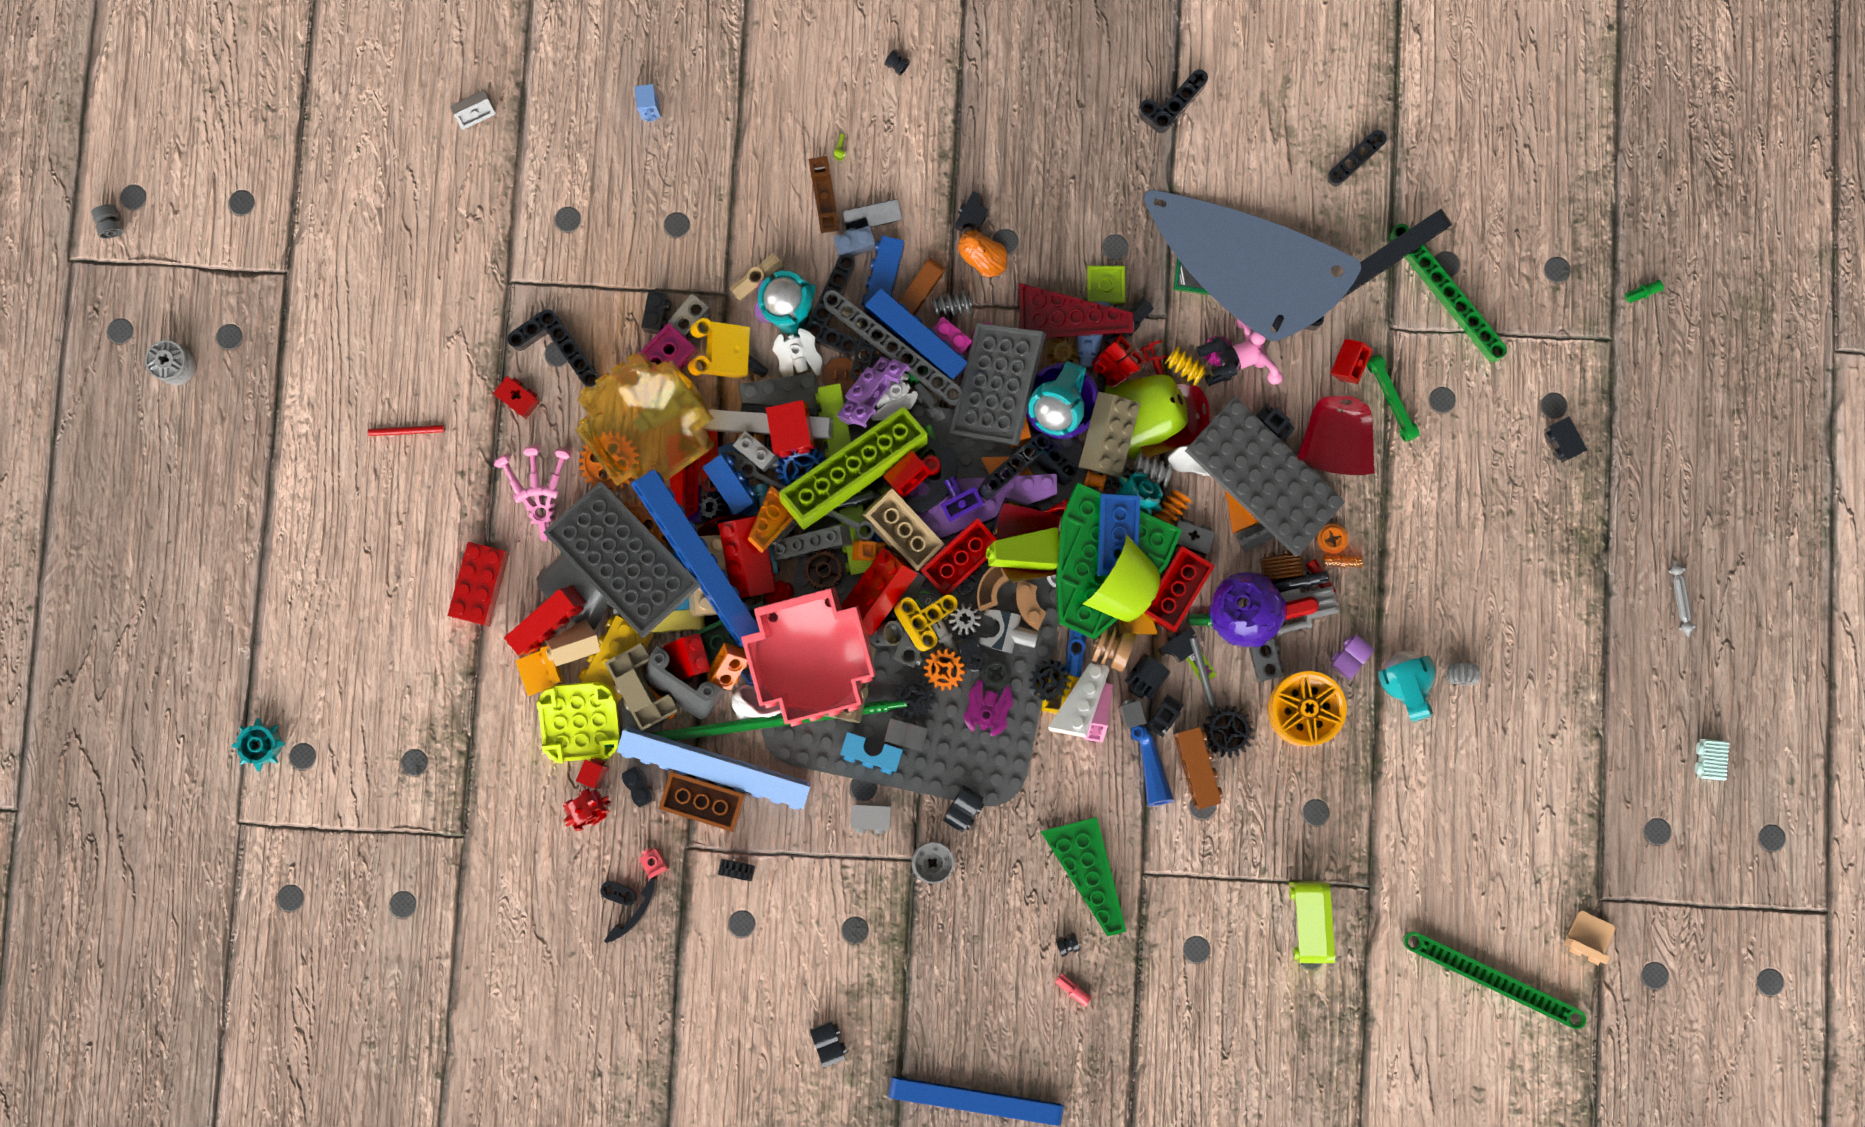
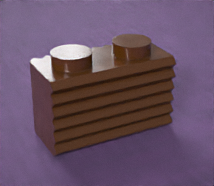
[1259,550,1303,581]

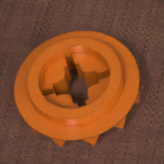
[1317,524,1348,554]

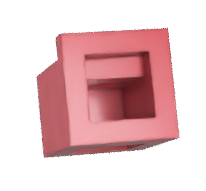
[639,847,669,879]

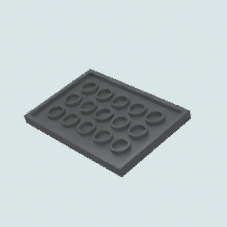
[949,323,1046,446]

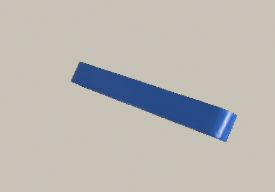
[888,1077,1064,1126]

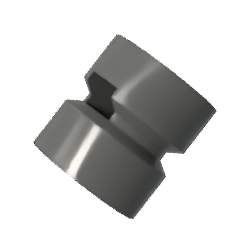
[91,204,123,239]
[868,621,904,646]

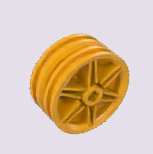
[1267,671,1347,746]

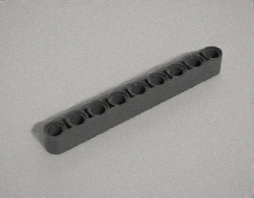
[824,290,962,405]

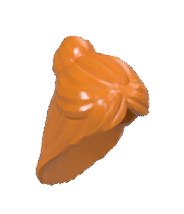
[957,230,1007,277]

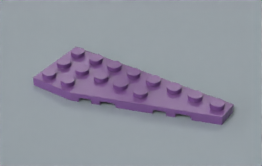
[905,474,1058,538]

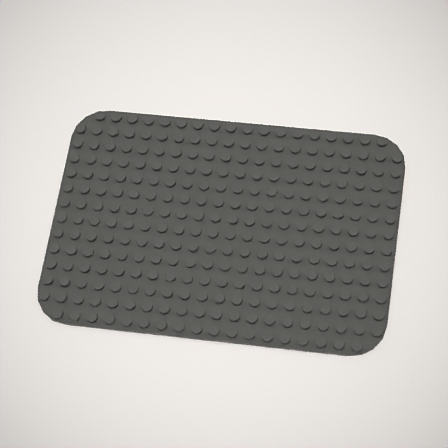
[762,398,1088,806]

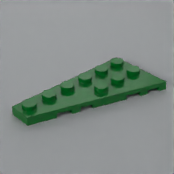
[1040,817,1127,936]

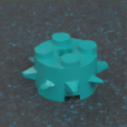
[1116,472,1163,515]
[232,718,285,772]

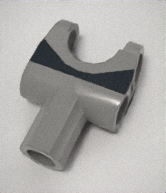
[977,609,1039,654]

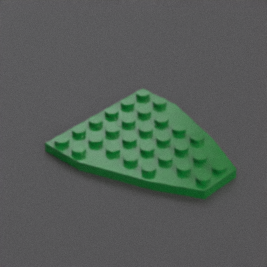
[1056,483,1182,639]

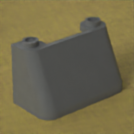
[645,646,726,719]

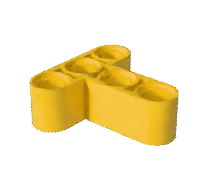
[894,595,957,651]

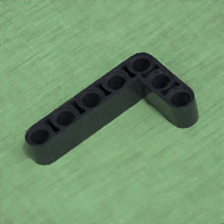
[806,253,857,357]
[507,309,601,390]
[978,433,1077,499]

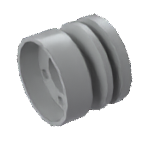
[145,340,196,386]
[911,842,954,884]

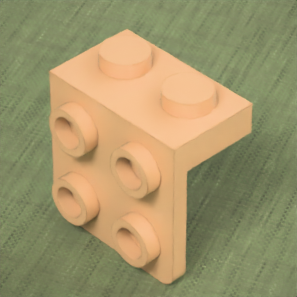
[1564,911,1615,965]

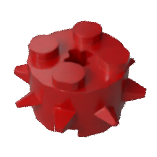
[563,789,611,831]

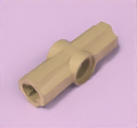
[729,253,784,302]

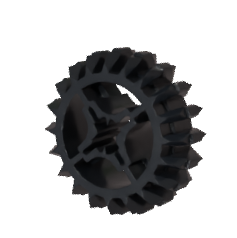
[1202,705,1255,758]

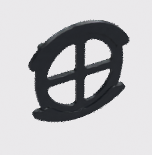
[871,435,958,514]

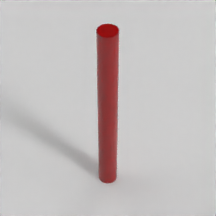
[368,425,445,436]

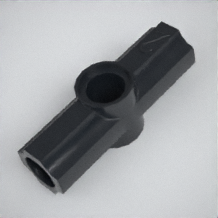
[1103,298,1154,345]

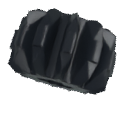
[698,492,731,524]

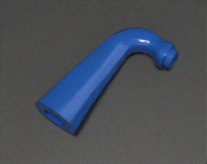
[1131,725,1175,806]

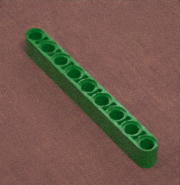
[1390,224,1507,362]

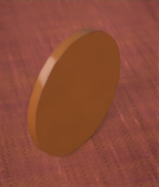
[822,358,860,395]

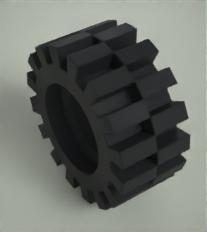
[718,859,755,881]

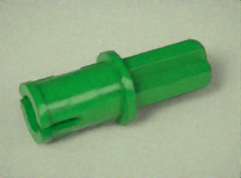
[1625,280,1664,303]
[1188,612,1212,628]

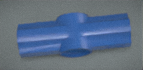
[1065,629,1086,677]

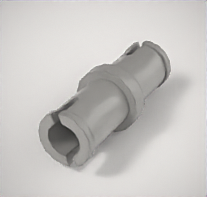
[931,619,960,655]

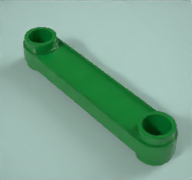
[1366,354,1420,442]

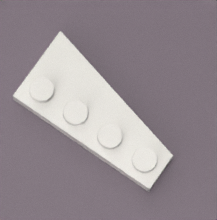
[1048,663,1109,738]

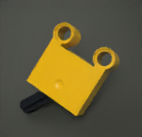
[688,318,768,379]

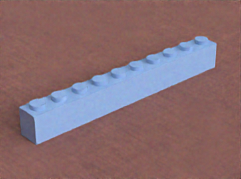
[617,726,812,809]

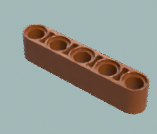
[878,258,946,336]

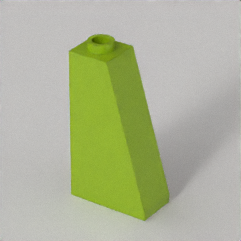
[986,528,1059,571]

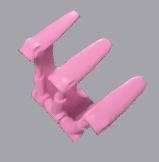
[494,444,573,541]

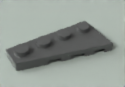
[738,373,820,411]

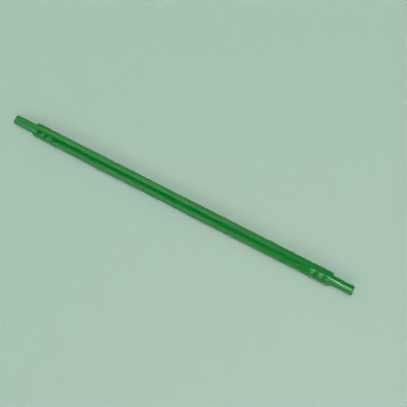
[605,699,908,748]

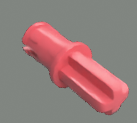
[1055,974,1092,1007]

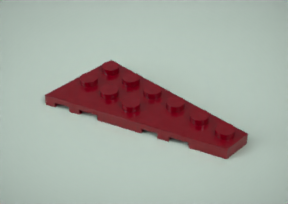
[1019,283,1134,339]

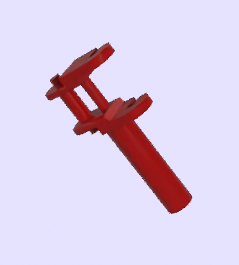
[1139,340,1167,375]

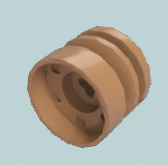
[1091,626,1136,672]

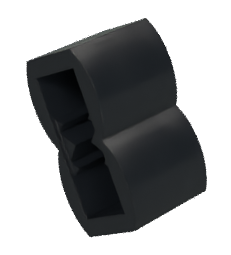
[622,767,655,808]
[943,785,984,833]
[810,1020,848,1068]

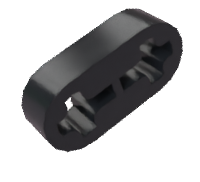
[600,881,637,906]

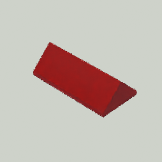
[920,518,997,596]

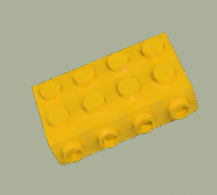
[578,615,654,703]

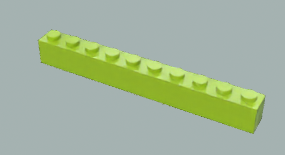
[815,383,873,577]

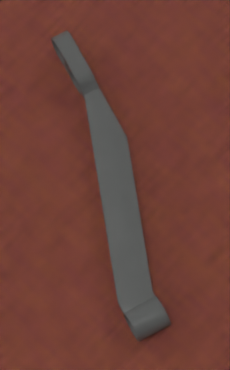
[726,451,874,541]

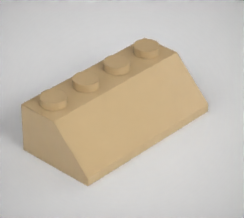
[860,488,944,571]

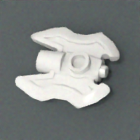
[772,328,822,377]
[871,373,918,420]

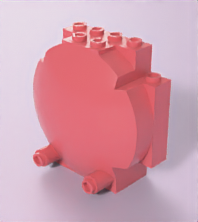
[741,587,877,726]

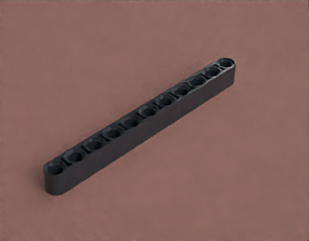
[1272,209,1453,332]

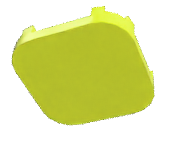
[537,682,621,764]

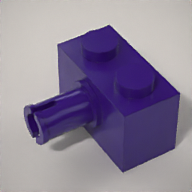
[940,476,985,523]

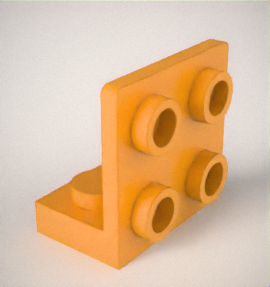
[515,646,565,696]

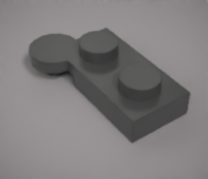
[914,383,946,422]

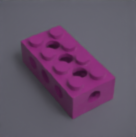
[616,323,698,407]

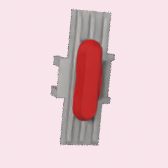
[1277,586,1339,636]

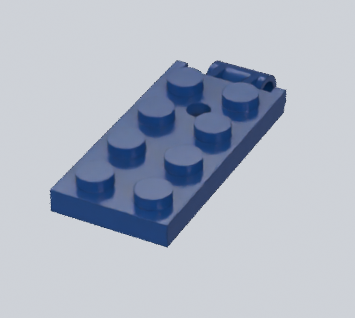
[1097,494,1140,576]

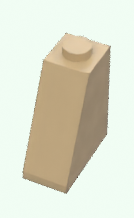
[546,619,600,666]

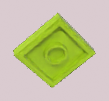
[1087,265,1125,304]

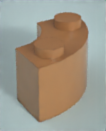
[977,566,1009,612]
[1016,581,1047,631]

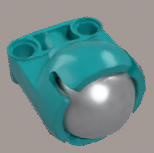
[757,271,815,337]
[1029,361,1086,436]
[1378,651,1436,722]

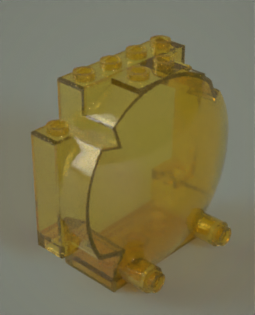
[575,352,714,486]

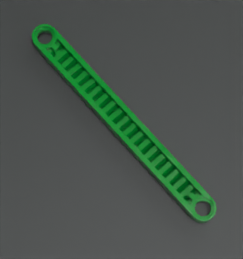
[1402,931,1587,1029]

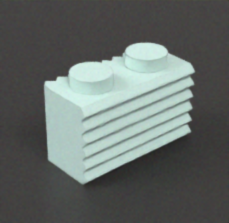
[1695,739,1729,780]

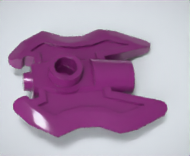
[963,679,1013,736]

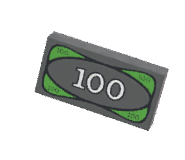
[914,587,949,621]

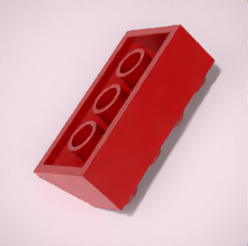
[718,516,777,598]
[1144,546,1215,633]

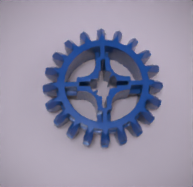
[776,446,826,486]

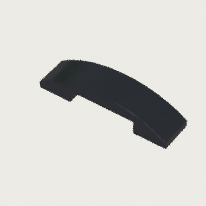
[604,877,658,943]

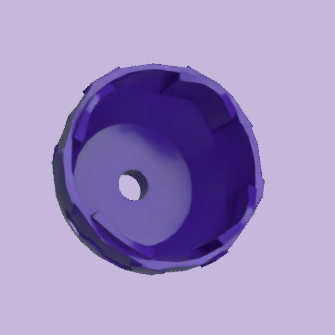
[1026,363,1099,439]
[1209,572,1287,647]

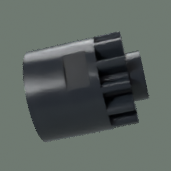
[1125,653,1171,700]

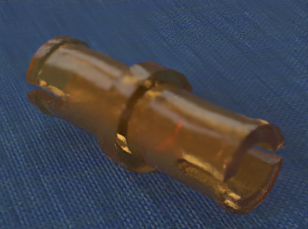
[1322,554,1363,569]

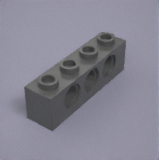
[771,525,853,561]

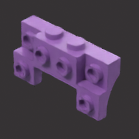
[837,357,910,428]

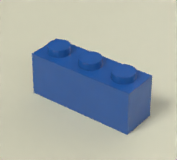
[702,452,757,515]

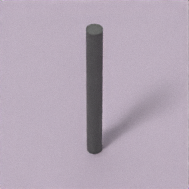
[1189,636,1217,710]

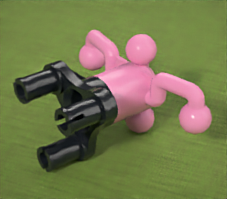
[1196,318,1283,387]

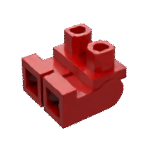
[1091,334,1145,388]

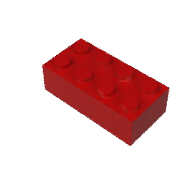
[447,542,509,627]
[841,547,917,636]
[504,585,587,656]

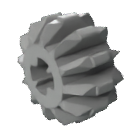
[949,603,981,636]
[1447,663,1481,685]

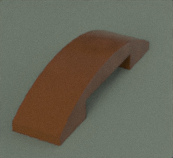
[809,156,840,234]

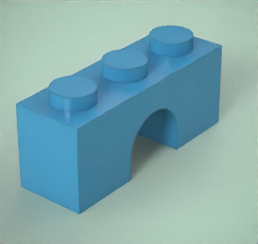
[840,732,903,775]

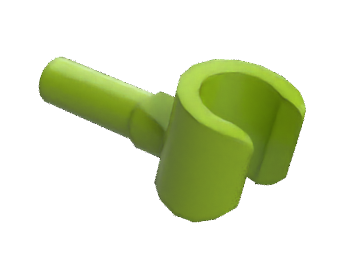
[834,134,846,161]

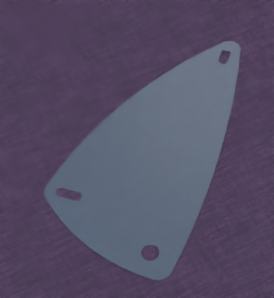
[1144,190,1361,341]

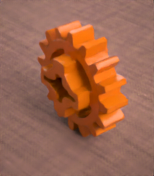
[924,648,966,691]

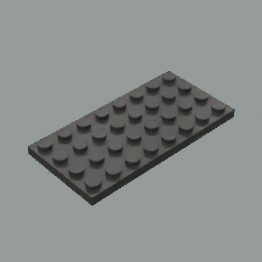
[1185,396,1345,557]
[543,481,701,638]

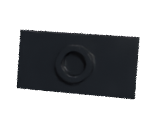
[955,191,988,232]
[1256,404,1295,442]
[1158,627,1195,663]
[1146,694,1184,737]

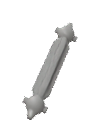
[1669,561,1696,637]

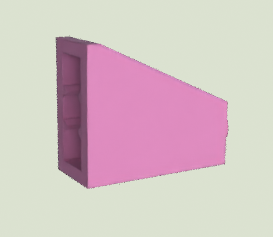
[1084,682,1113,742]

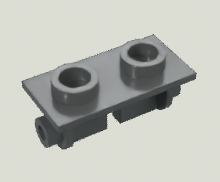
[1236,523,1274,553]

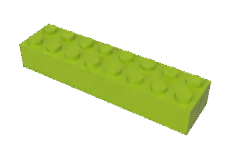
[779,406,928,530]

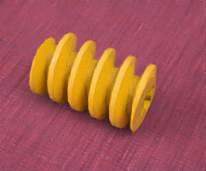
[1164,346,1206,386]

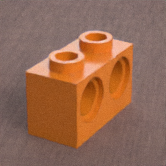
[706,643,748,690]

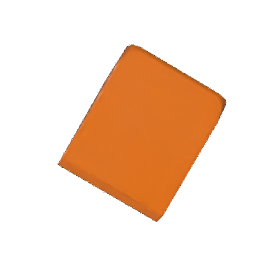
[852,540,877,561]

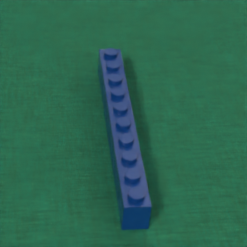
[631,469,760,647]

